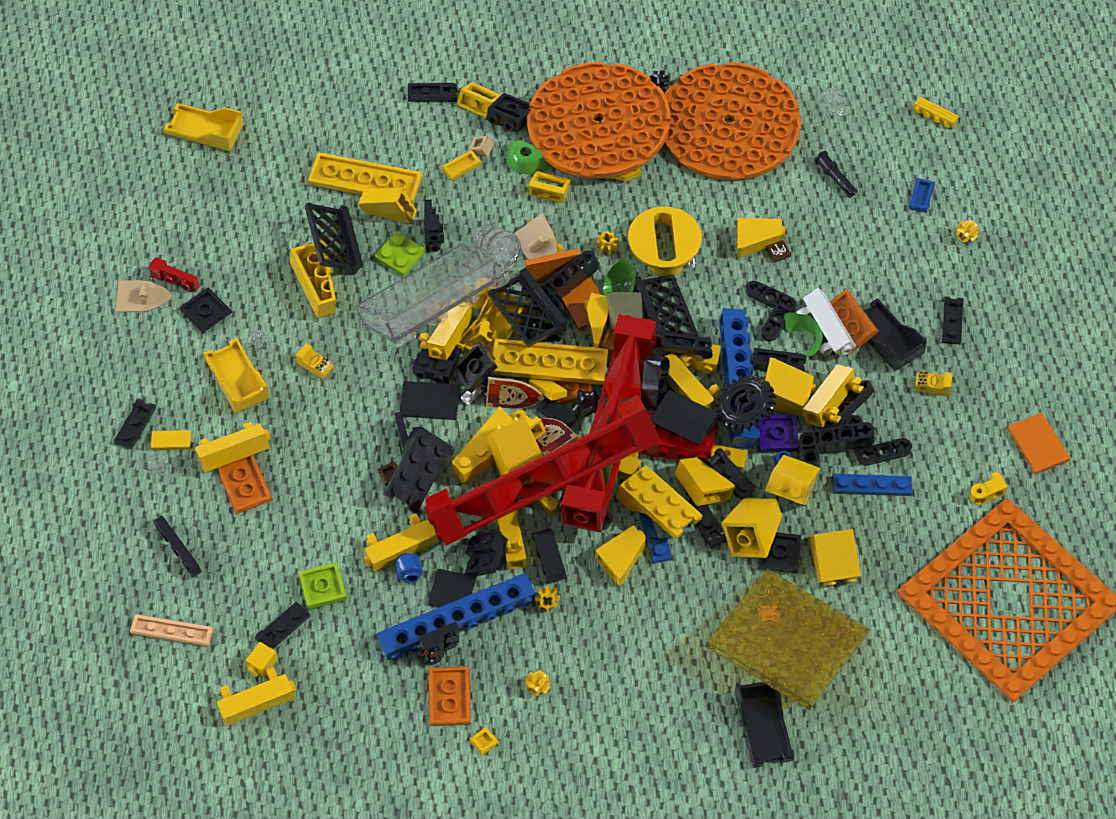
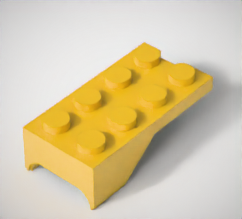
[163,103,244,151]
[455,284,529,354]
[203,338,270,413]
[615,465,703,540]

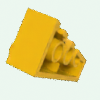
[290,240,336,318]
[452,406,512,485]

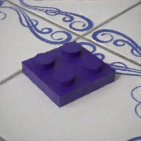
[757,414,799,453]

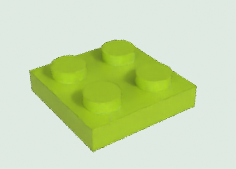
[374,231,426,276]
[298,562,347,610]

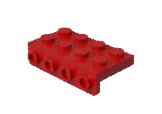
[638,411,719,464]

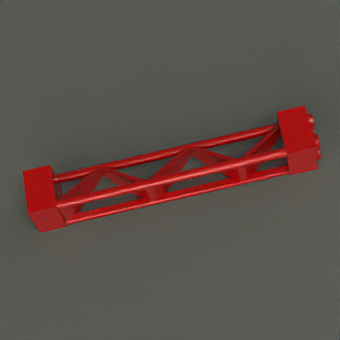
[561,314,656,533]
[424,395,661,546]

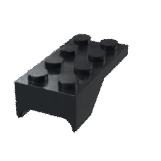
[864,298,927,372]
[383,427,453,514]
[734,676,794,768]

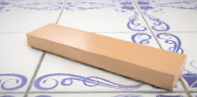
[130,614,214,647]

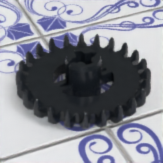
[715,375,776,433]

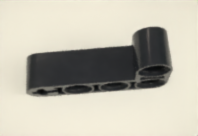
[540,251,600,317]
[799,422,876,468]

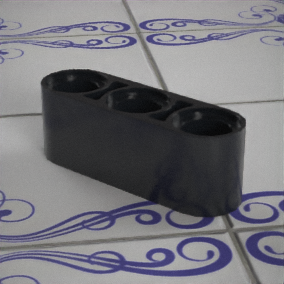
[641,354,670,411]
[532,528,566,584]

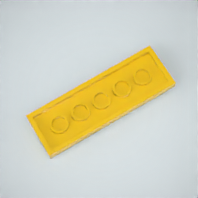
[308,152,423,205]
[491,339,608,385]

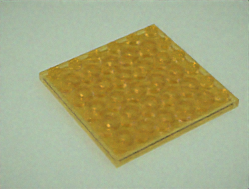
[705,569,870,710]

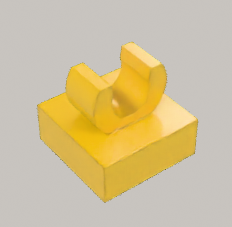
[470,320,494,345]

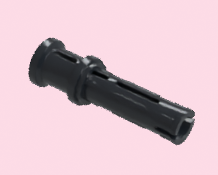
[814,151,858,198]

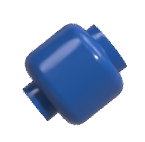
[395,552,423,583]

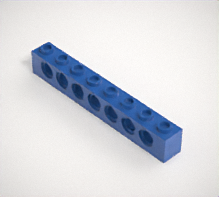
[719,308,760,448]
[377,572,536,660]

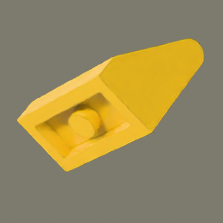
[457,82,501,118]
[529,171,572,203]

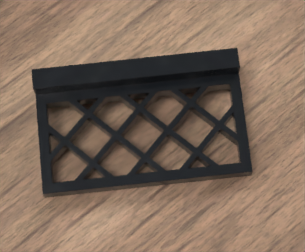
[304,203,363,275]
[488,268,567,348]
[633,274,698,347]

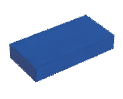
[909,178,935,213]

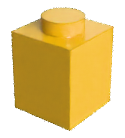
[245,642,278,678]

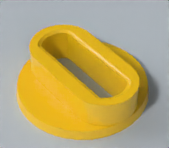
[628,207,702,276]

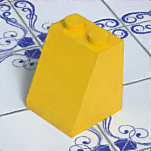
[765,358,816,417]
[487,417,543,477]
[765,455,820,505]
[722,498,782,558]
[807,529,861,586]

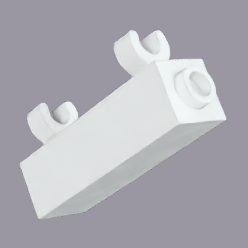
[797,288,856,357]

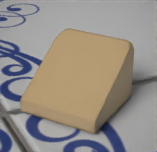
[468,136,494,157]

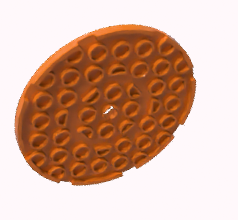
[527,62,670,178]
[664,62,801,180]

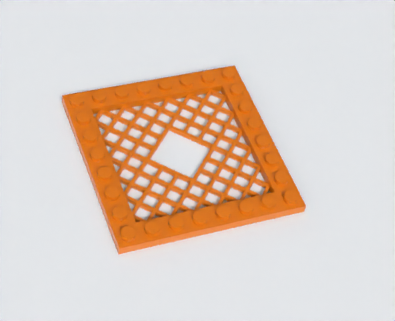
[897,498,1116,703]

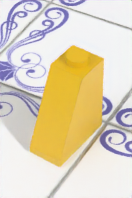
[358,187,417,224]
[737,218,785,258]
[675,457,735,506]
[595,525,646,586]

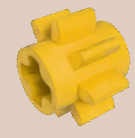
[956,220,979,242]
[596,231,619,255]
[535,585,560,612]
[525,670,551,696]

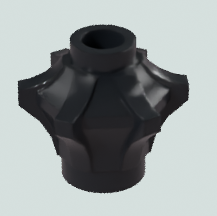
[571,389,600,418]

